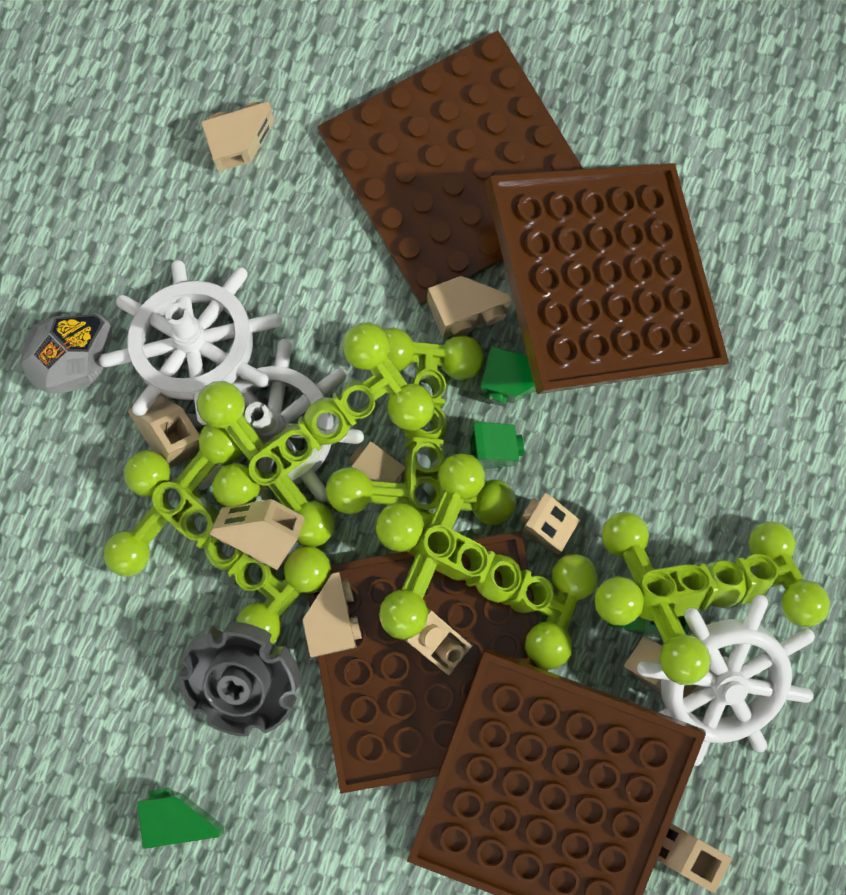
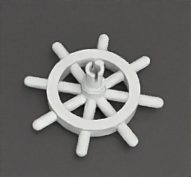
[99,260,283,425]
[187,338,364,502]
[637,595,815,766]

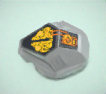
[21,313,113,393]

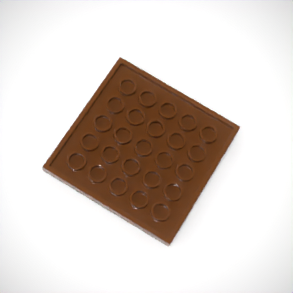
[317,30,583,306]
[484,163,729,394]
[307,531,548,794]
[407,648,706,895]

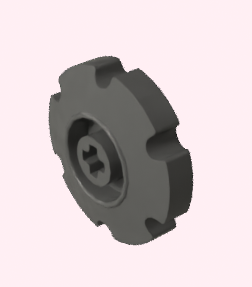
[178,622,300,736]

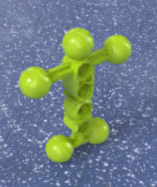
[196,322,434,547]
[326,327,517,555]
[103,425,331,644]
[375,453,599,670]
[595,511,831,685]

